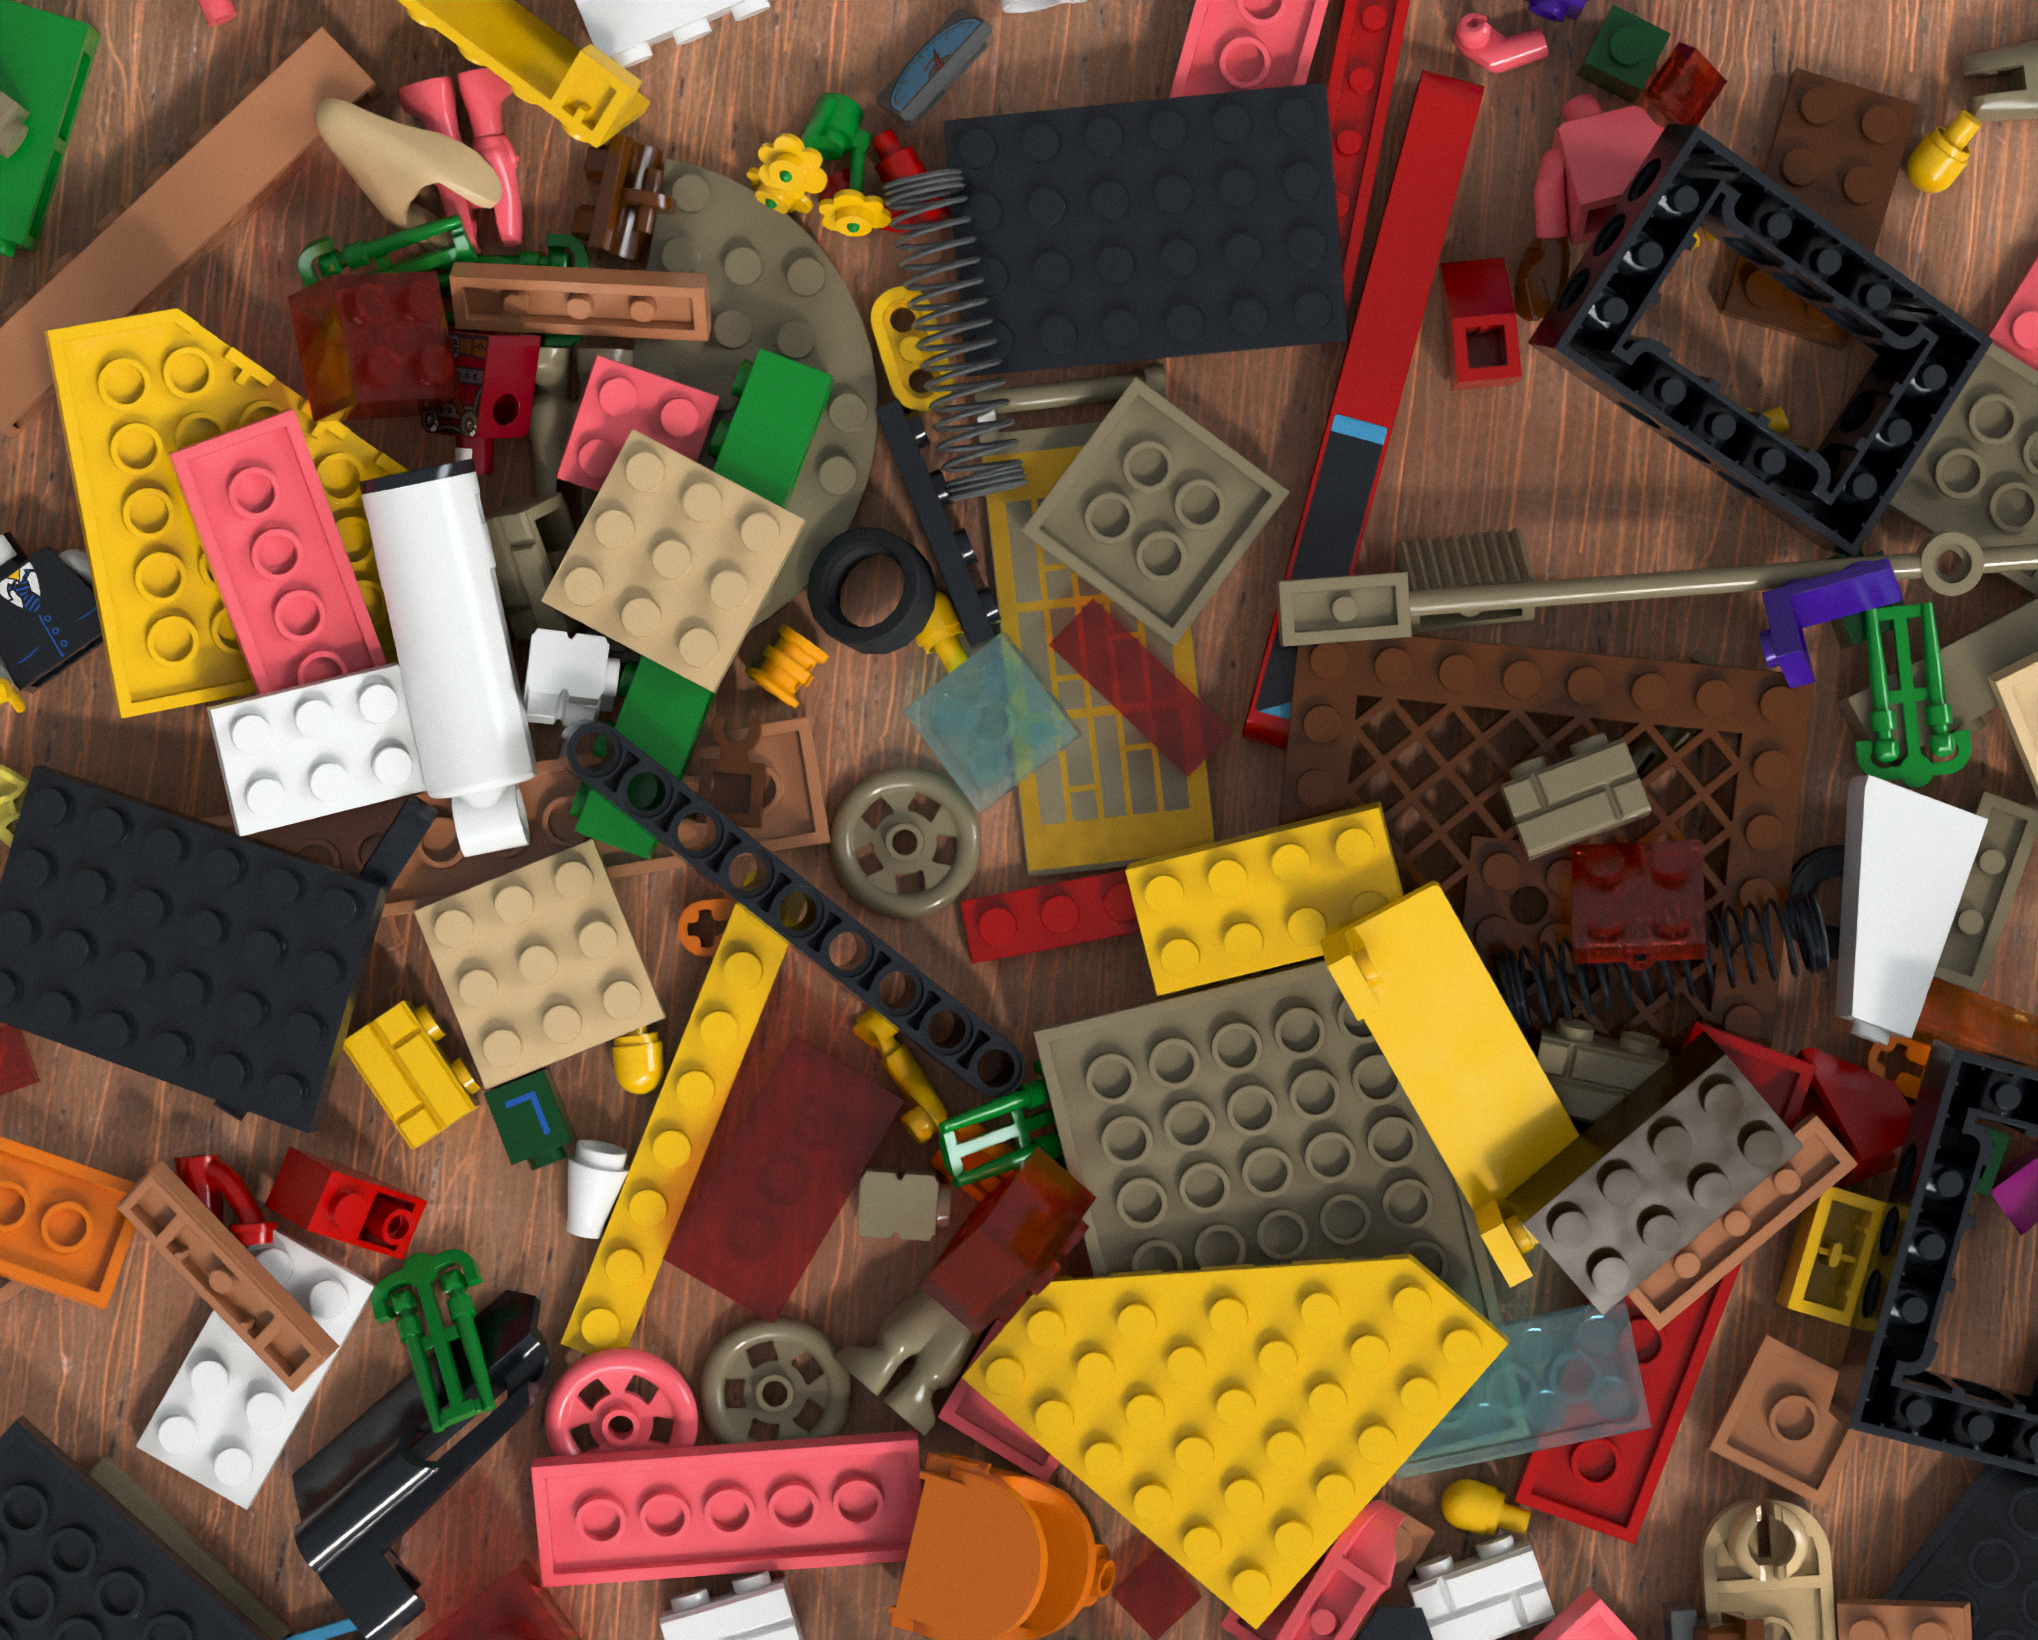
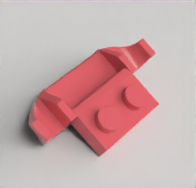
[1220,1500,1406,1640]

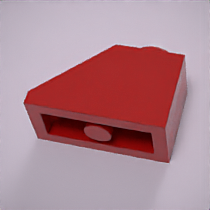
[1796,1047,1914,1188]

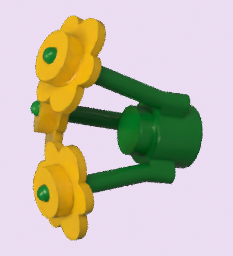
[746,93,891,237]

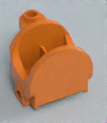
[888,1452,1116,1640]

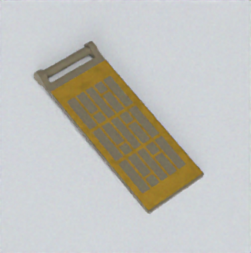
[974,364,1216,877]

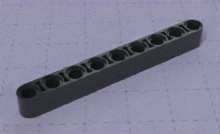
[558,719,1026,1097]

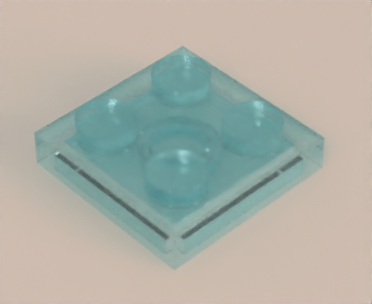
[903,633,1083,813]

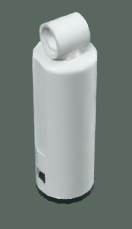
[359,458,537,857]

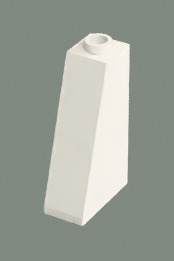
[1835,775,1988,1046]

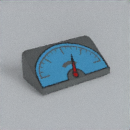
[876,9,993,132]

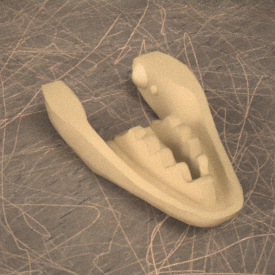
[315,98,502,252]

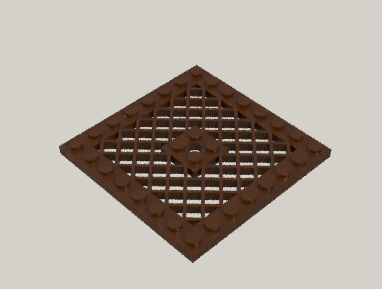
[1263,635,1813,1135]

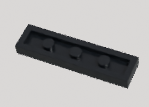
[875,399,1002,650]

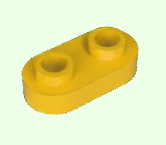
[871,286,954,413]

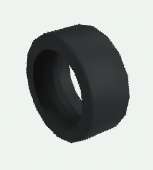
[807,527,937,654]

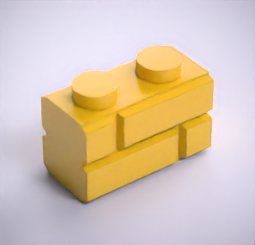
[343,1000,482,1150]

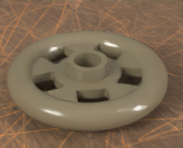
[829,766,982,919]
[699,1315,852,1444]

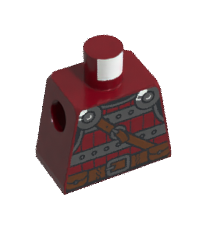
[414,328,540,475]

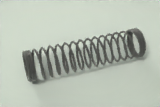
[881,169,1028,501]

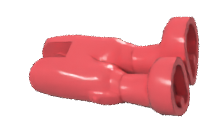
[397,68,523,255]

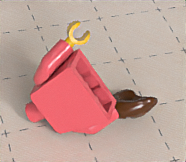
[1514,94,1717,322]

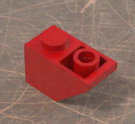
[1439,258,1522,391]
[264,1147,427,1260]

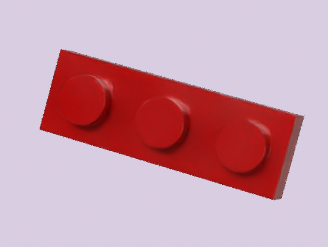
[960,870,1141,964]

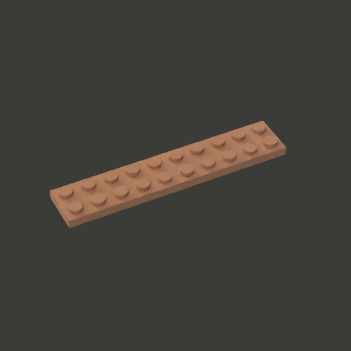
[199,716,831,918]

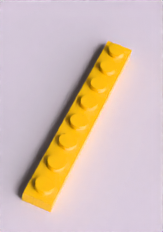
[560,868,806,1355]

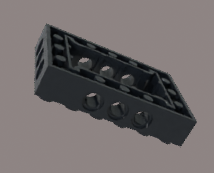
[1528,124,1994,558]
[1828,1038,2038,1476]

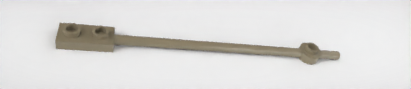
[1276,531,2038,646]

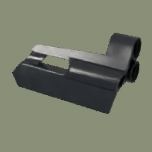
[292,1290,550,1640]

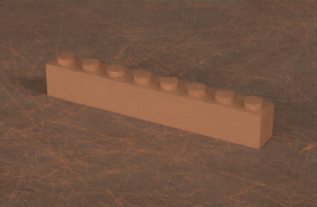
[0,26,383,439]

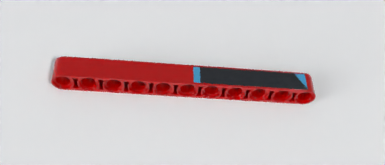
[1241,69,1484,750]

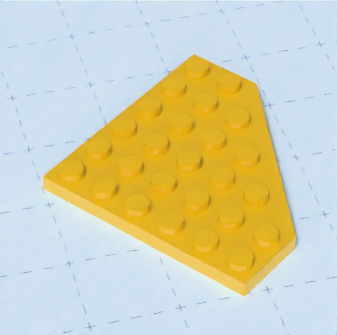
[44,308,409,719]
[961,1254,1510,1630]

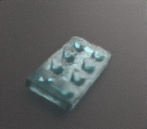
[1396,1298,1652,1479]

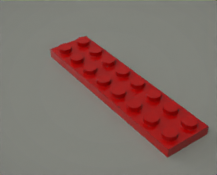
[1512,1019,1817,1544]

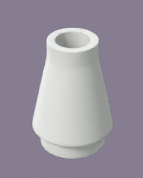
[565,1140,630,1239]

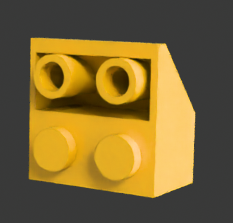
[1775,1186,1887,1328]

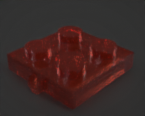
[1572,840,1706,971]

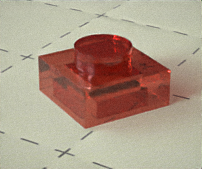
[1644,42,1728,126]
[1111,1548,1202,1640]

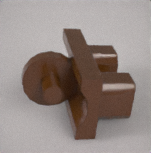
[571,134,677,263]

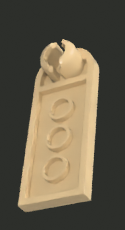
[1699,1498,1837,1640]

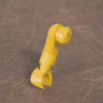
[852,1009,947,1144]

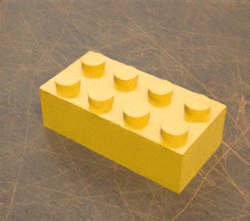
[1125,801,1404,996]

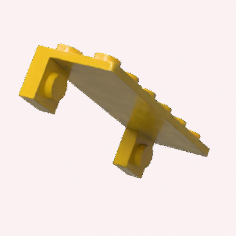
[397,0,650,148]
[1320,881,1580,1288]

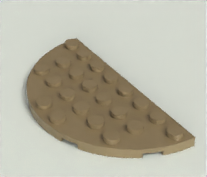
[586,158,879,664]

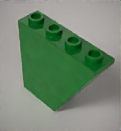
[0,0,101,258]

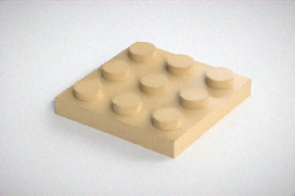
[541,429,806,693]
[414,839,666,1090]

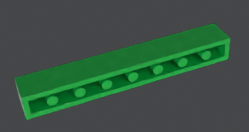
[570,348,835,860]

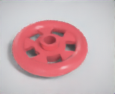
[544,1347,698,1456]

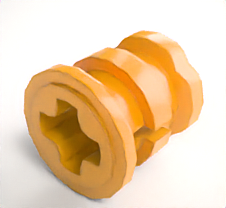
[744,623,829,709]

